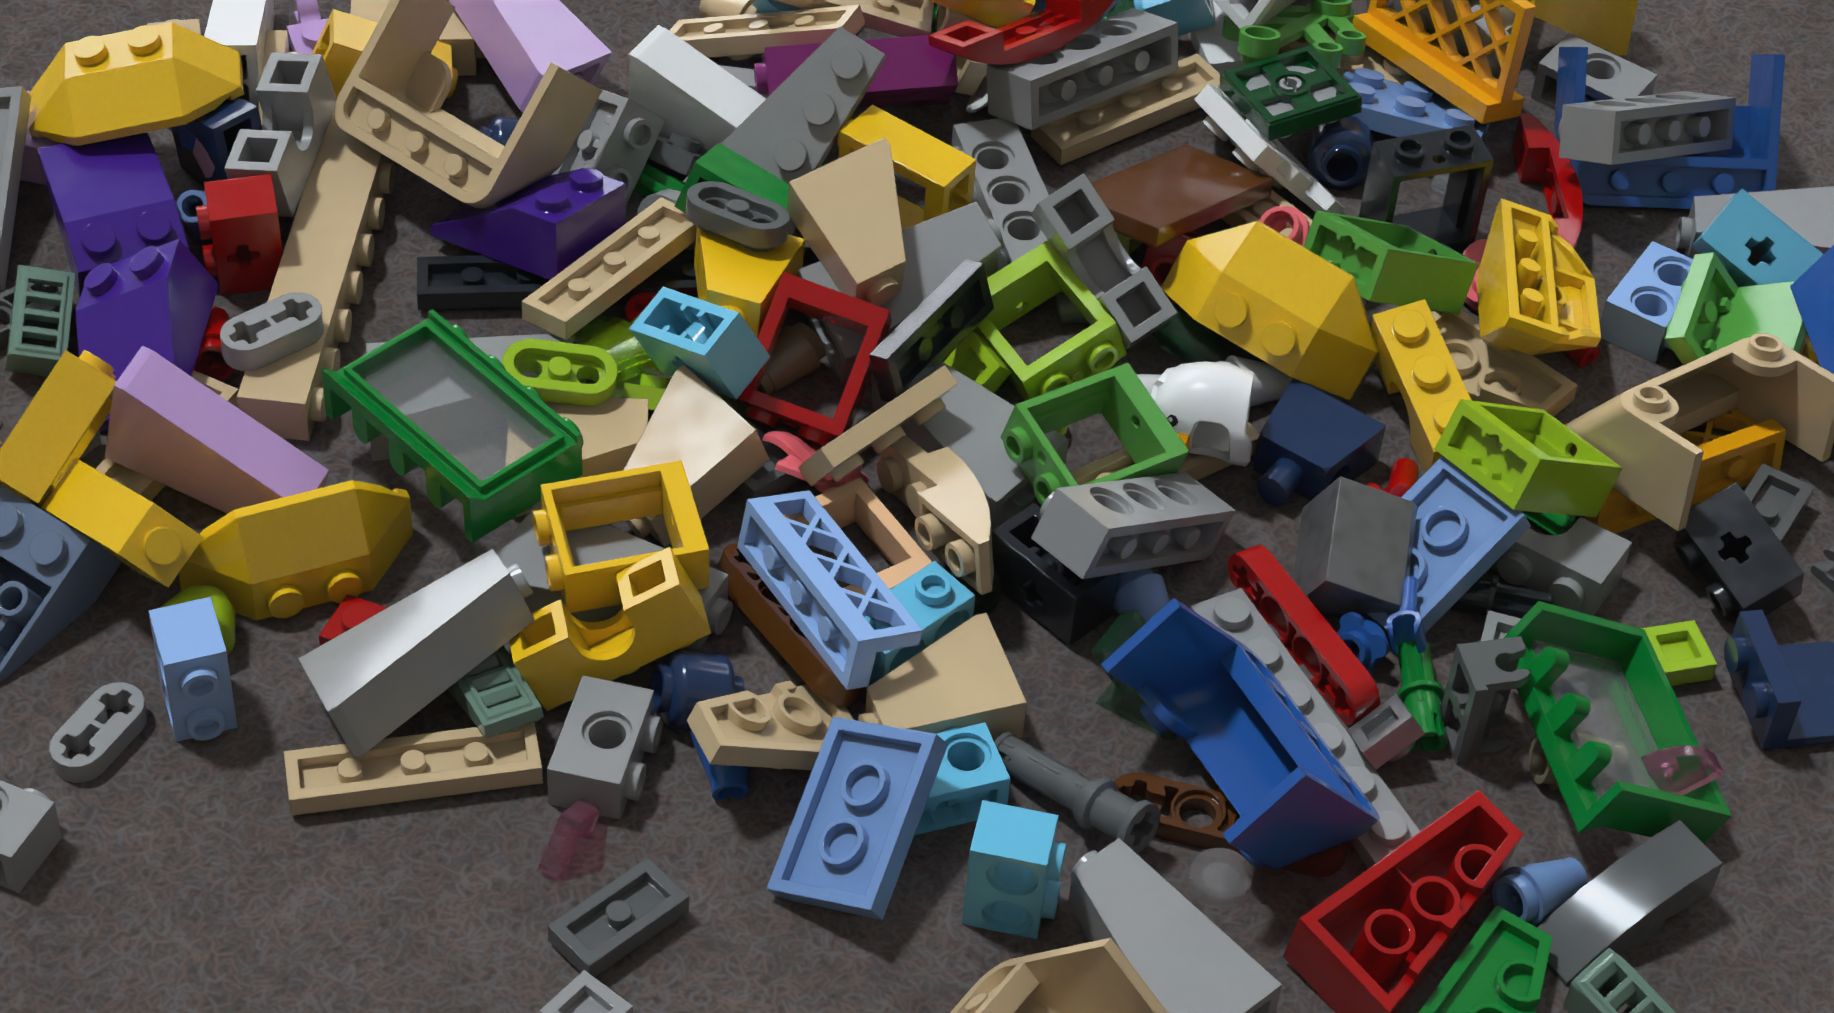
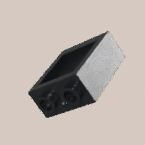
[1359,125,1494,253]

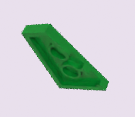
[1418,905,1553,1013]

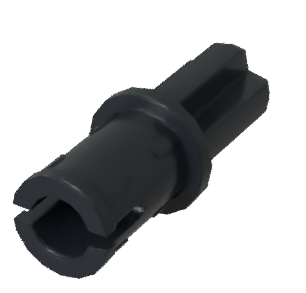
[1450,575,1554,621]

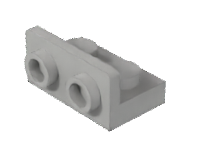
[551,89,665,205]

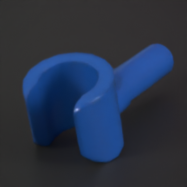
[1386,576,1427,655]

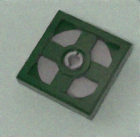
[1220,45,1362,141]

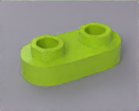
[502,339,618,406]

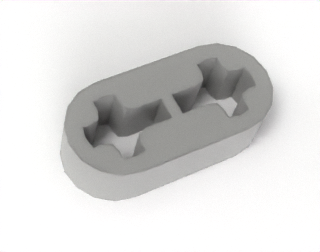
[220,293,324,371]
[49,682,147,783]

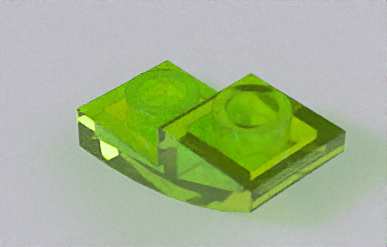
[571,316,652,382]

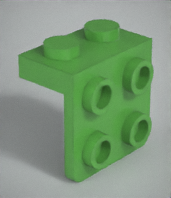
[1665,252,1807,365]

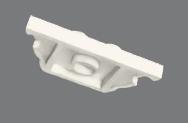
[1194,84,1345,214]

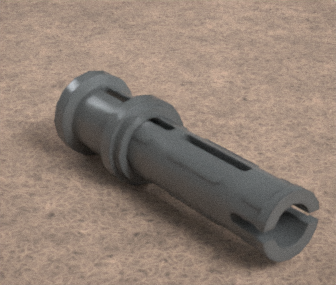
[994,732,1160,854]

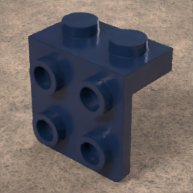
[1724,610,1834,749]

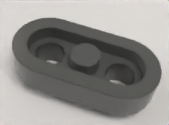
[685,181,790,252]

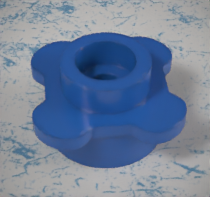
[1337,612,1389,677]

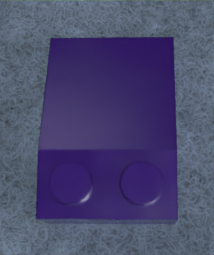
[37,132,189,297]
[430,168,626,280]
[76,239,219,432]

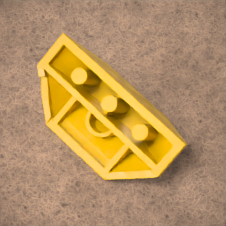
[28,22,244,146]
[1476,198,1601,355]
[1161,221,1379,400]
[178,480,413,621]

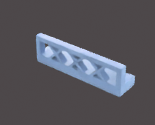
[737,490,923,690]

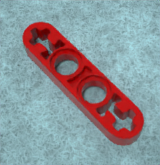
[1228,544,1381,726]

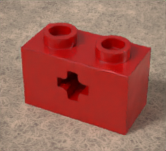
[196,174,283,296]

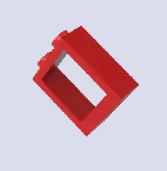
[735,272,892,447]

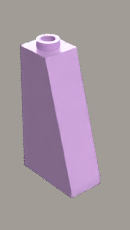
[449,0,612,113]
[105,346,329,514]

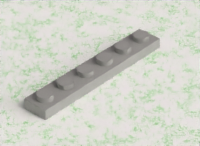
[1190,588,1420,869]

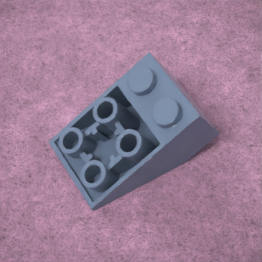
[0,486,122,683]

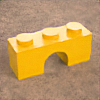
[1371,299,1471,473]
[509,547,711,711]

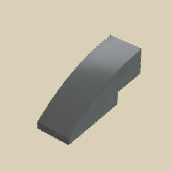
[1537,820,1723,986]

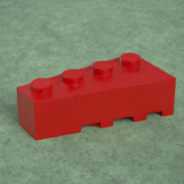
[1283,790,1523,1013]

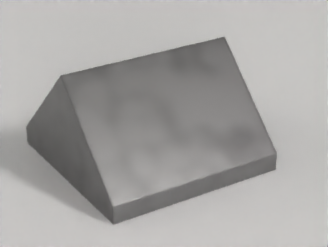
[1293,476,1417,614]

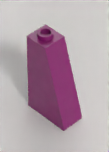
[754,35,958,107]

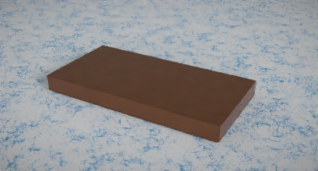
[1091,144,1274,247]

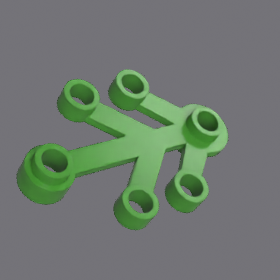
[1222,0,1367,68]

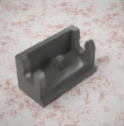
[1441,636,1530,765]

